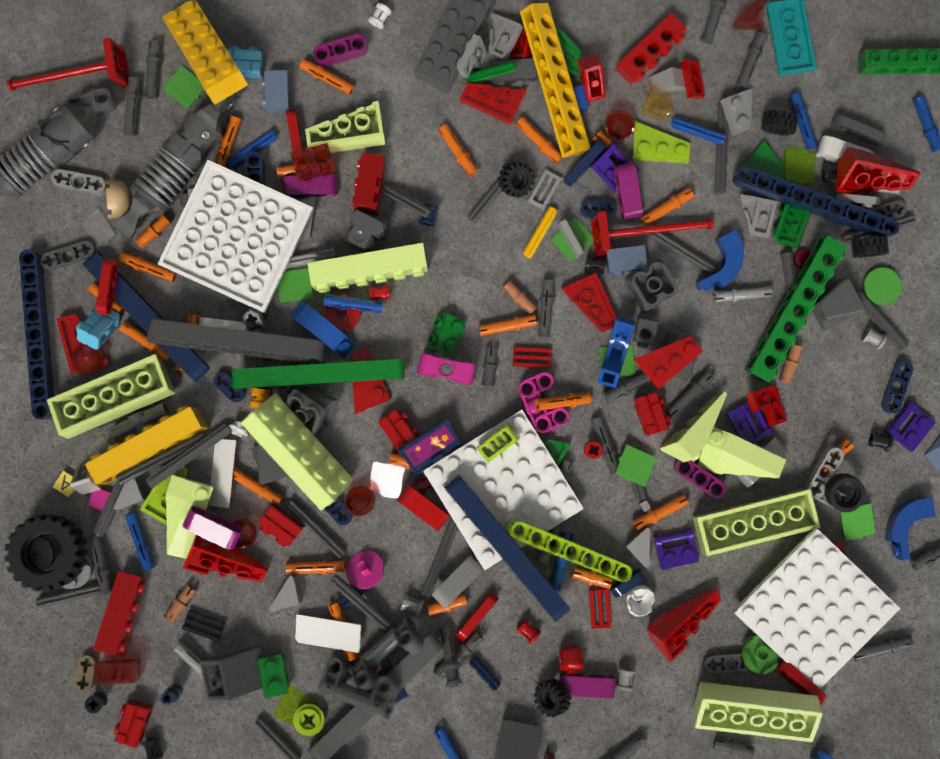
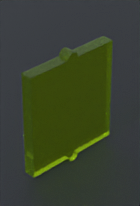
[783,148,815,185]
[273,687,318,726]

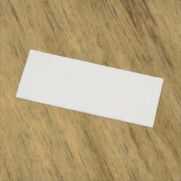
[208,439,236,508]
[295,615,361,653]

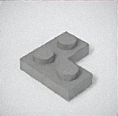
[457,34,488,78]

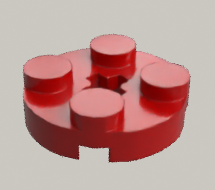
[322,293,361,332]

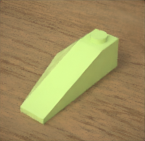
[660,391,727,462]
[698,427,786,478]
[166,475,213,559]

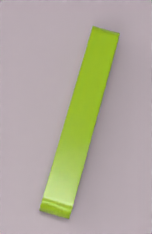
[506,519,632,582]

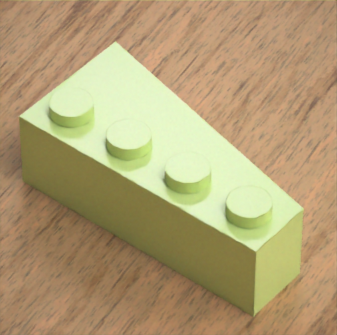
[305,101,386,156]

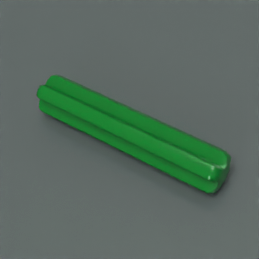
[465,60,517,83]

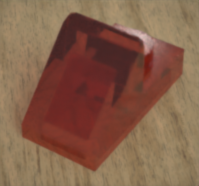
[732,0,767,30]

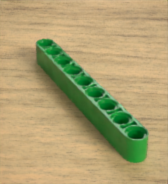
[231,359,405,389]

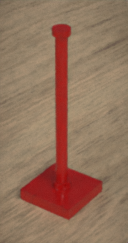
[6,38,129,91]
[591,211,714,257]

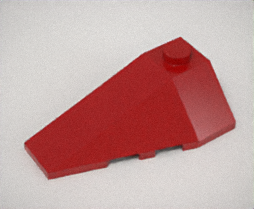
[835,147,921,195]
[183,535,268,582]
[646,588,721,663]

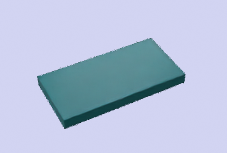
[766,0,817,76]

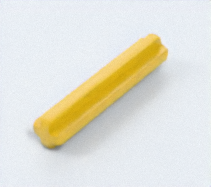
[523,206,558,258]

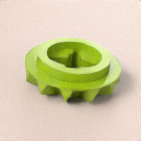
[293,703,325,736]

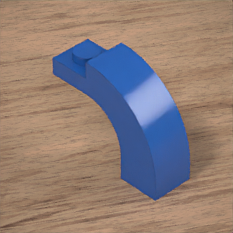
[695,230,744,292]
[290,300,355,359]
[597,316,636,388]
[885,497,935,560]

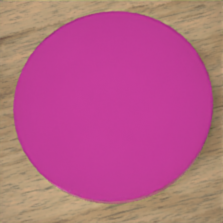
[346,551,384,589]

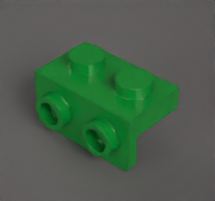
[772,203,811,249]
[427,313,466,357]
[257,652,290,699]

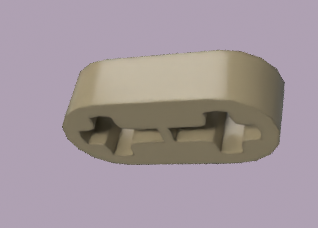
[74,654,97,693]

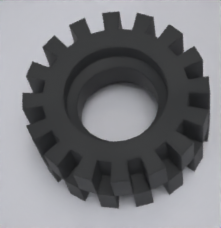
[761,109,798,136]
[498,162,535,197]
[851,236,889,258]
[534,678,571,718]

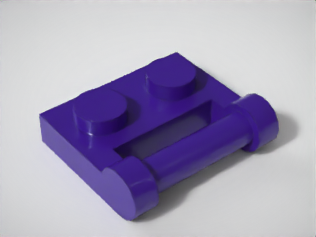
[590,141,640,193]
[885,401,936,452]
[726,402,774,444]
[653,527,699,570]

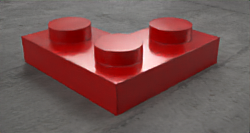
[746,385,787,427]

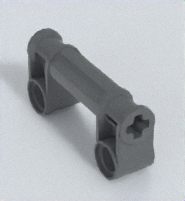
[348,615,424,693]
[318,658,400,719]

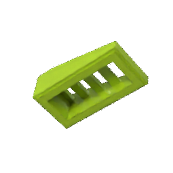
[476,423,520,463]

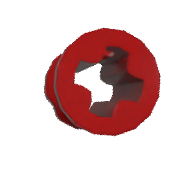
[369,284,390,301]
[583,442,603,459]
[515,618,541,645]

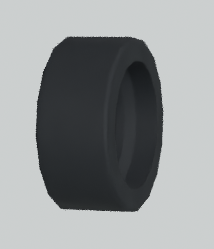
[824,473,866,512]

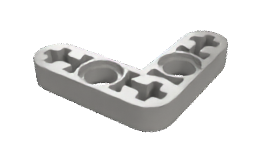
[804,445,852,509]

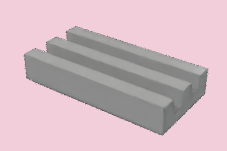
[527,169,562,211]
[558,219,584,259]

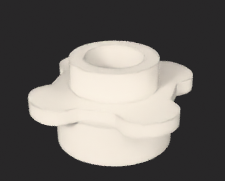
[229,421,248,437]

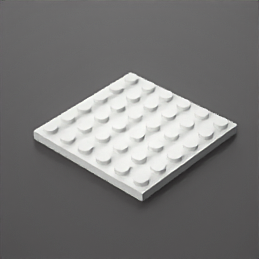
[158,160,314,313]
[424,410,584,570]
[733,528,900,689]

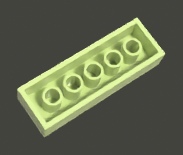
[307,243,428,293]
[47,354,176,439]
[241,393,354,510]
[693,489,821,556]
[692,682,823,742]

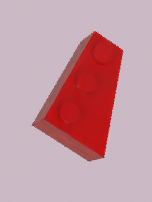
[352,153,386,216]

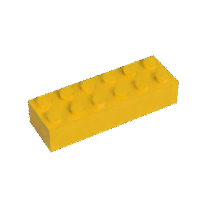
[162,0,248,105]
[85,405,209,485]

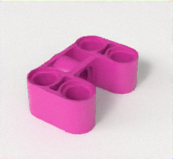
[417,354,476,386]
[518,372,569,433]

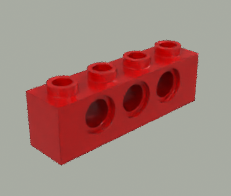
[615,13,687,85]

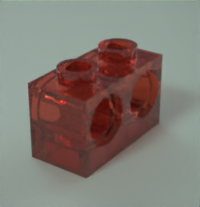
[290,143,335,182]
[94,659,141,685]

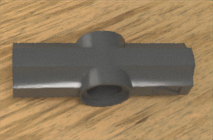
[110,403,170,443]

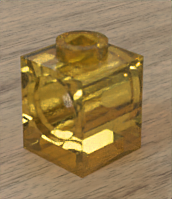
[641,91,672,122]

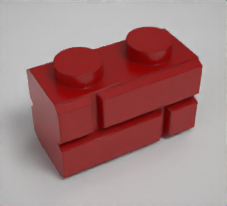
[577,54,606,102]
[633,392,671,437]
[378,409,420,449]
[258,504,305,547]
[113,699,153,748]

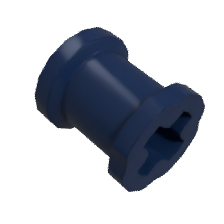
[418,203,439,227]

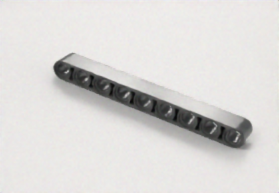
[147,319,325,364]
[307,631,445,759]

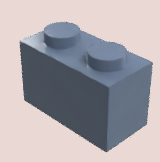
[262,70,291,113]
[605,245,647,277]

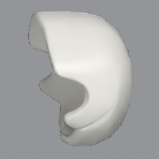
[625,585,655,616]

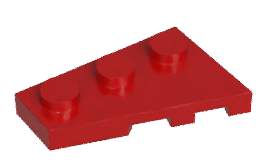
[460,83,527,125]
[561,273,617,333]
[56,314,110,374]
[633,336,703,389]
[351,347,391,414]

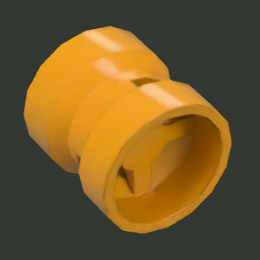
[249,388,271,408]

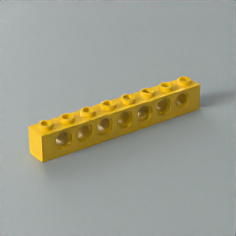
[520,3,591,158]

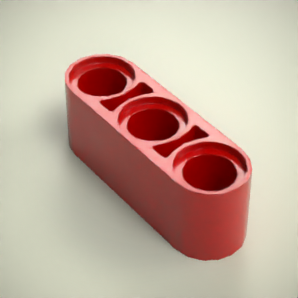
[396,484,450,531]

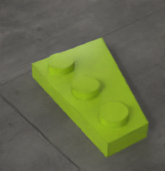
[632,121,690,164]
[140,459,188,525]

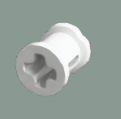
[368,3,392,29]

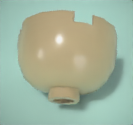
[105,180,133,219]

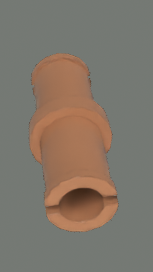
[502,280,538,315]
[779,344,803,384]
[163,584,197,623]

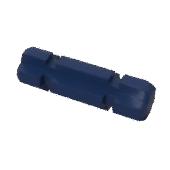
[469,657,500,691]

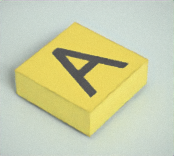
[53,471,75,497]

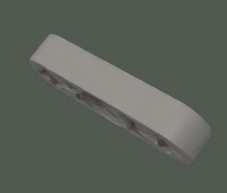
[51,169,108,195]

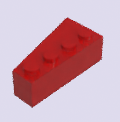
[93,571,146,658]

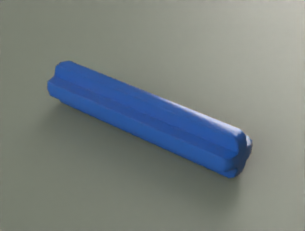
[671,117,726,145]
[227,130,278,169]

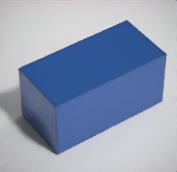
[573,85,589,112]

